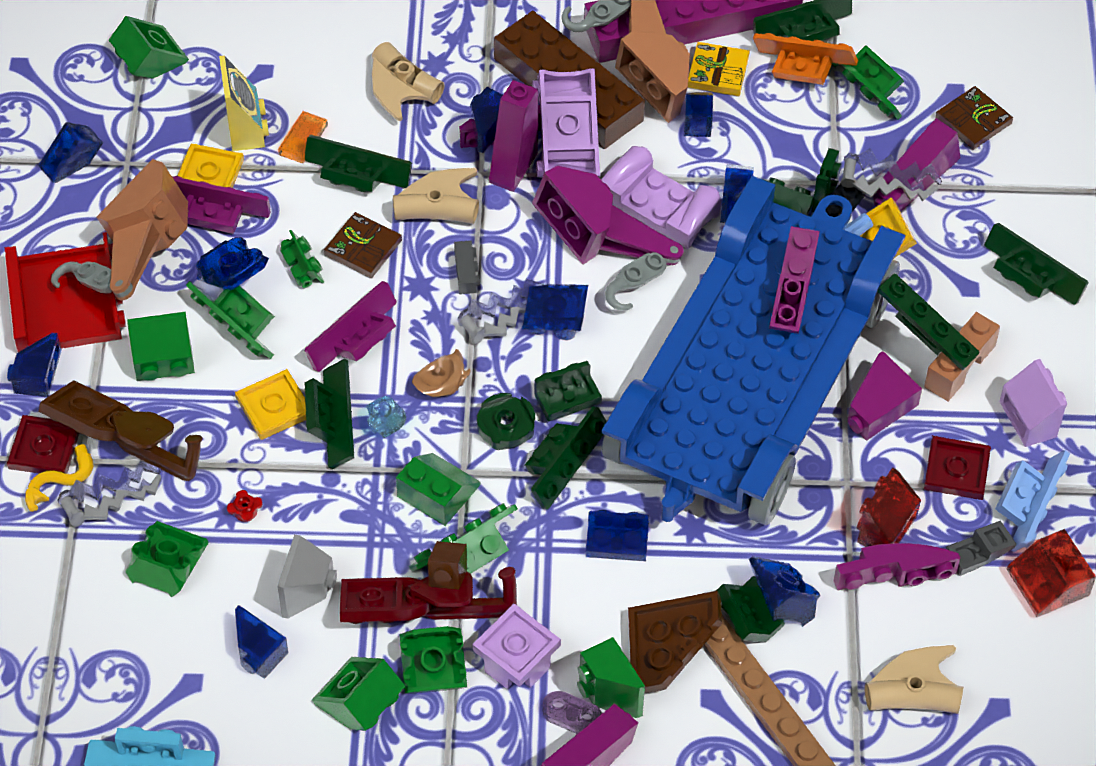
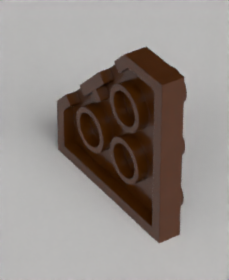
[628,591,722,694]

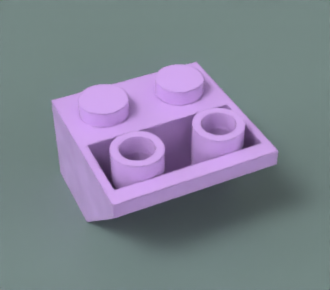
[999,359,1067,447]

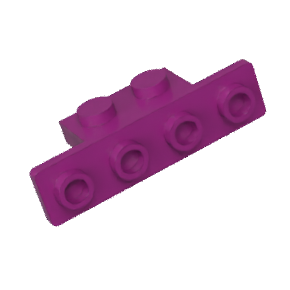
[172,176,271,234]
[304,281,397,372]

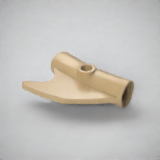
[372,42,445,121]
[393,168,479,224]
[865,645,964,714]

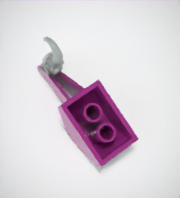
[532,165,684,311]

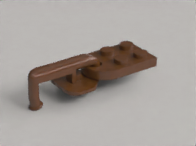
[38,380,203,481]

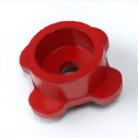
[227,490,263,522]

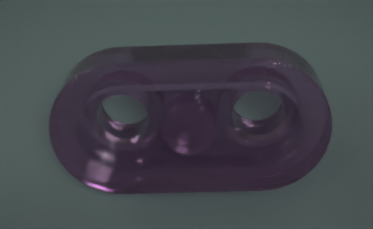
[543,691,602,734]

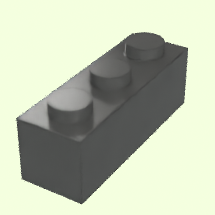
[454,240,480,295]

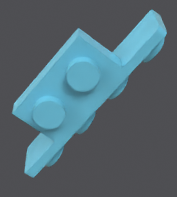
[84,726,216,766]

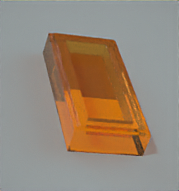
[278,111,328,164]

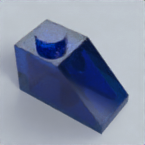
[470,86,503,153]
[684,91,713,137]
[38,122,103,183]
[720,164,754,223]
[7,333,62,397]
[235,605,289,679]

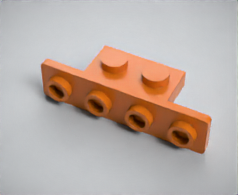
[753,33,858,85]

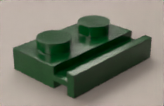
[812,148,842,213]

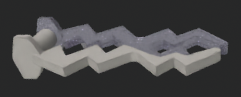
[841,149,942,201]
[457,278,549,345]
[57,460,161,528]

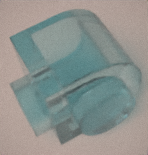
[366,396,406,438]

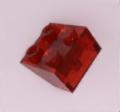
[856,467,921,547]
[1006,529,1096,617]

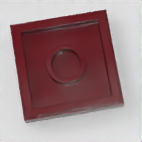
[7,415,80,474]
[923,435,991,500]

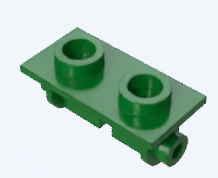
[280,230,324,288]

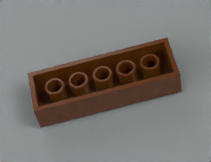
[494,10,645,149]

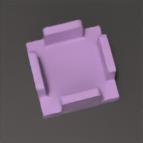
[472,604,561,689]

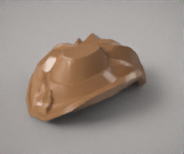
[412,349,471,397]

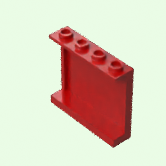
[4,232,126,355]

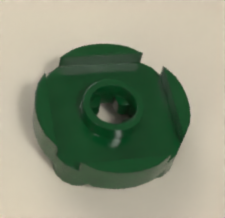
[477,393,535,450]

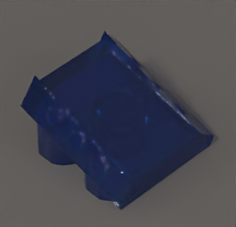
[196,237,269,290]
[521,283,589,340]
[749,556,821,627]

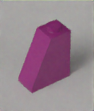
[847,351,922,441]

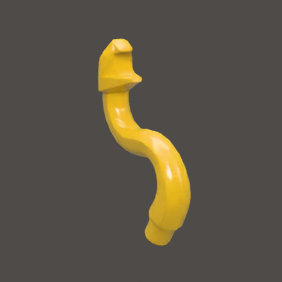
[25,444,94,512]

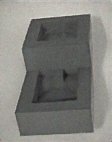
[946,520,1016,576]

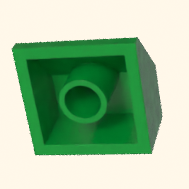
[109,16,189,79]
[127,311,195,381]
[396,453,481,526]
[577,637,645,718]
[312,656,405,731]

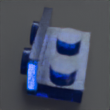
[586,510,649,562]

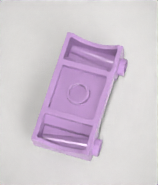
[532,69,600,178]
[601,146,721,249]

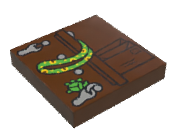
[935,86,1013,150]
[324,212,402,279]

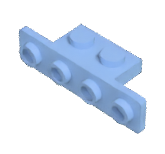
[995,450,1070,552]

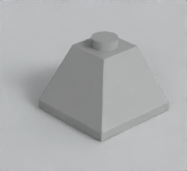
[277,534,337,619]

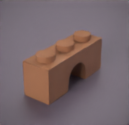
[924,312,1000,402]

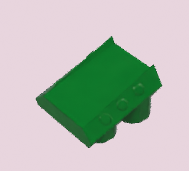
[125,521,209,597]
[399,626,467,694]

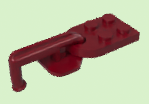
[340,567,517,624]

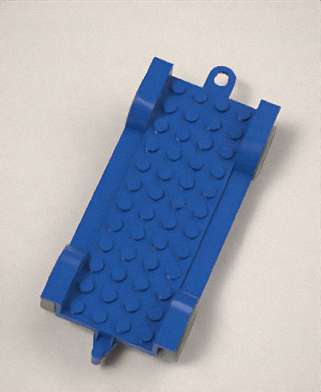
[602,176,905,526]

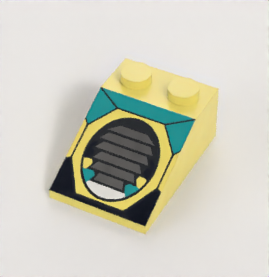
[219,55,269,151]

